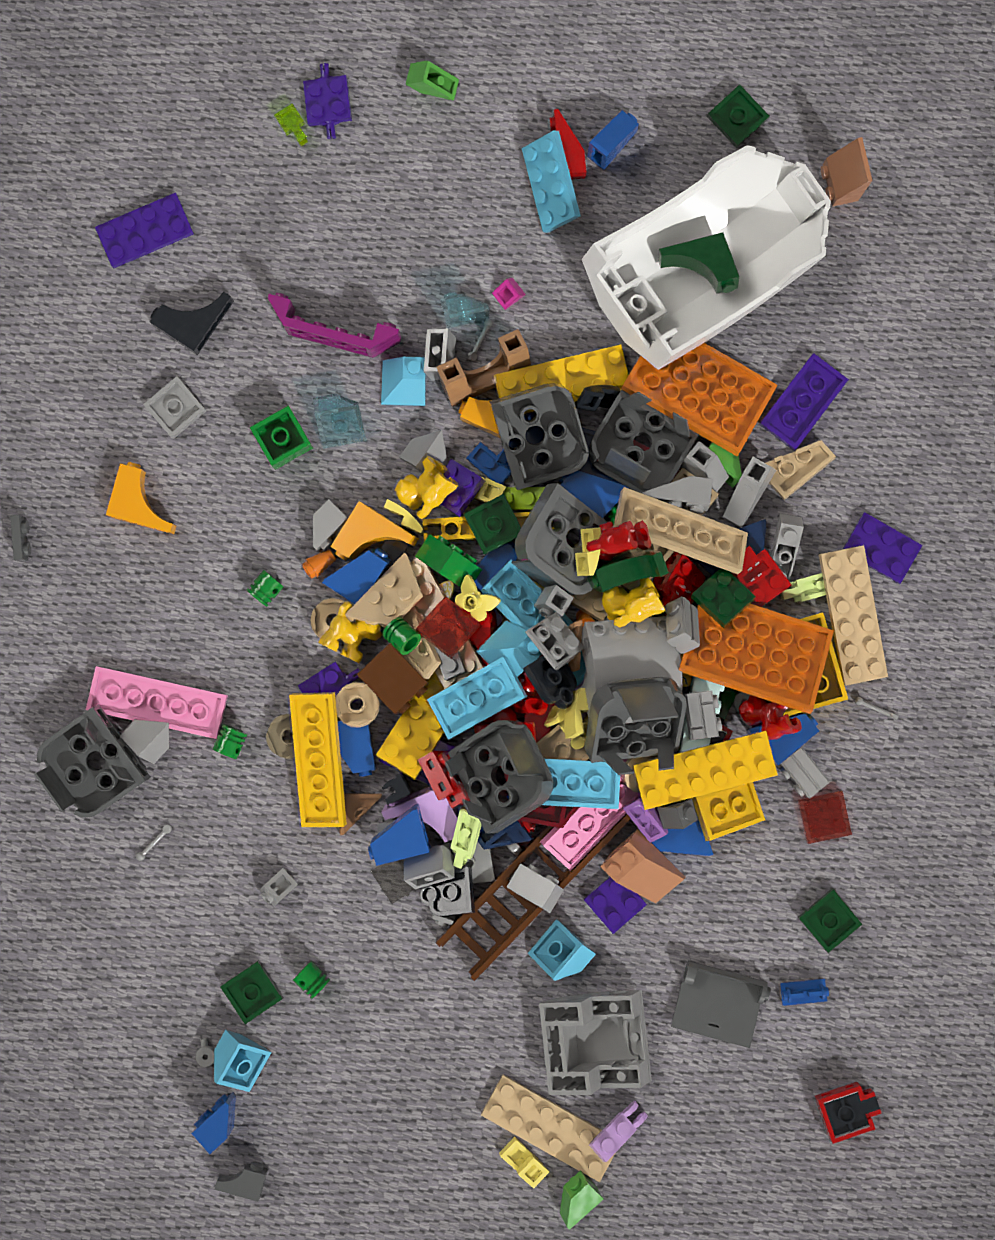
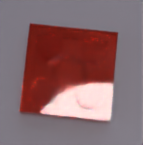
[416,596,480,659]
[797,791,852,844]

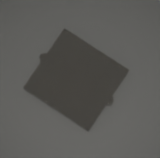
[371,859,414,904]

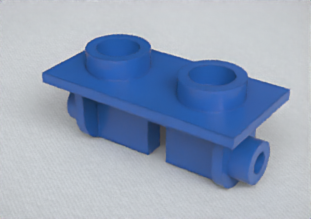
[780,978,829,1006]

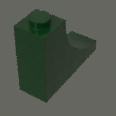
[658,232,740,294]
[587,548,669,592]

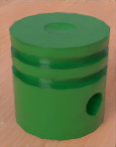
[247,570,284,607]
[383,617,421,655]
[213,724,248,759]
[292,960,331,1000]

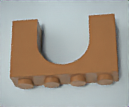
[436,329,531,407]

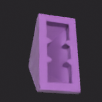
[623,797,668,843]

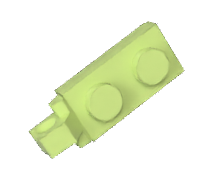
[780,573,826,602]
[451,806,482,869]

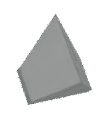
[399,430,448,473]
[120,719,169,764]

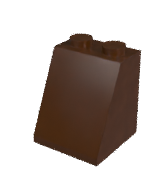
[357,643,429,715]

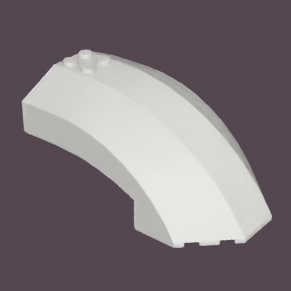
[582,145,831,370]

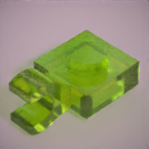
[274,103,308,146]

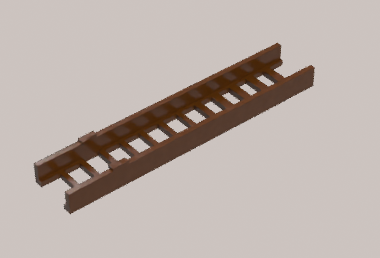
[436,813,631,981]

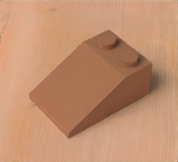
[821,137,872,207]
[600,829,686,903]

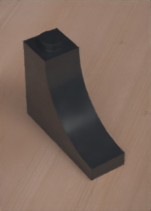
[150,291,234,355]

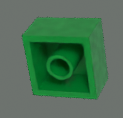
[250,405,313,470]
[415,534,482,587]

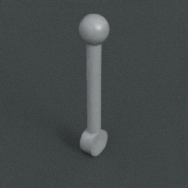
[468,319,493,361]
[855,697,899,720]
[136,824,172,861]

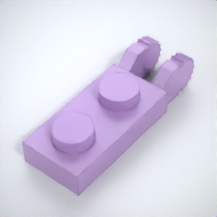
[589,1101,648,1162]

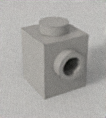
[534,585,573,618]

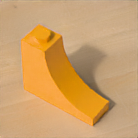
[458,397,500,438]
[106,462,176,534]
[331,501,419,561]

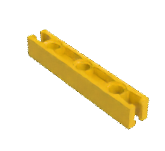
[422,512,569,542]

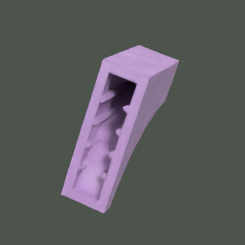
[381,786,459,843]

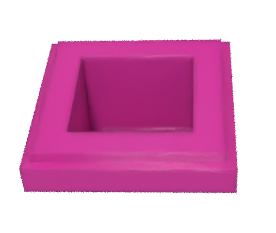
[492,278,526,310]

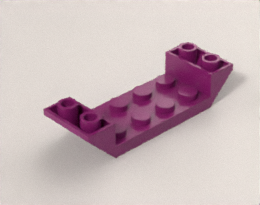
[268,293,401,358]

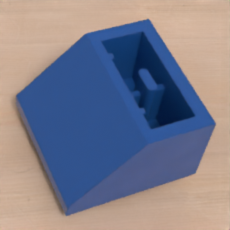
[191,1092,236,1154]

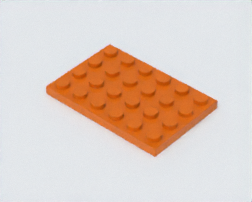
[621,343,777,456]
[679,604,834,714]

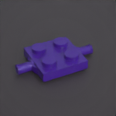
[303,63,352,139]
[298,661,360,704]

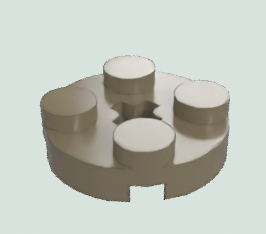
[266,714,295,759]

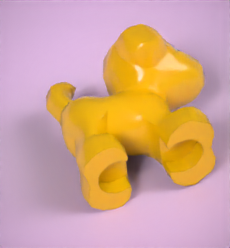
[395,455,458,519]
[602,577,666,628]
[318,602,382,664]

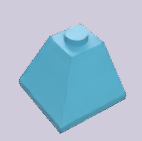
[381,357,426,406]
[476,620,542,676]
[528,919,596,981]
[214,1030,272,1092]

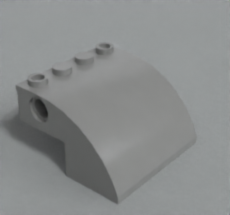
[581,616,683,725]
[539,990,652,1095]

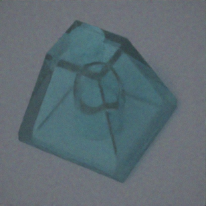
[440,292,489,329]
[313,394,367,449]

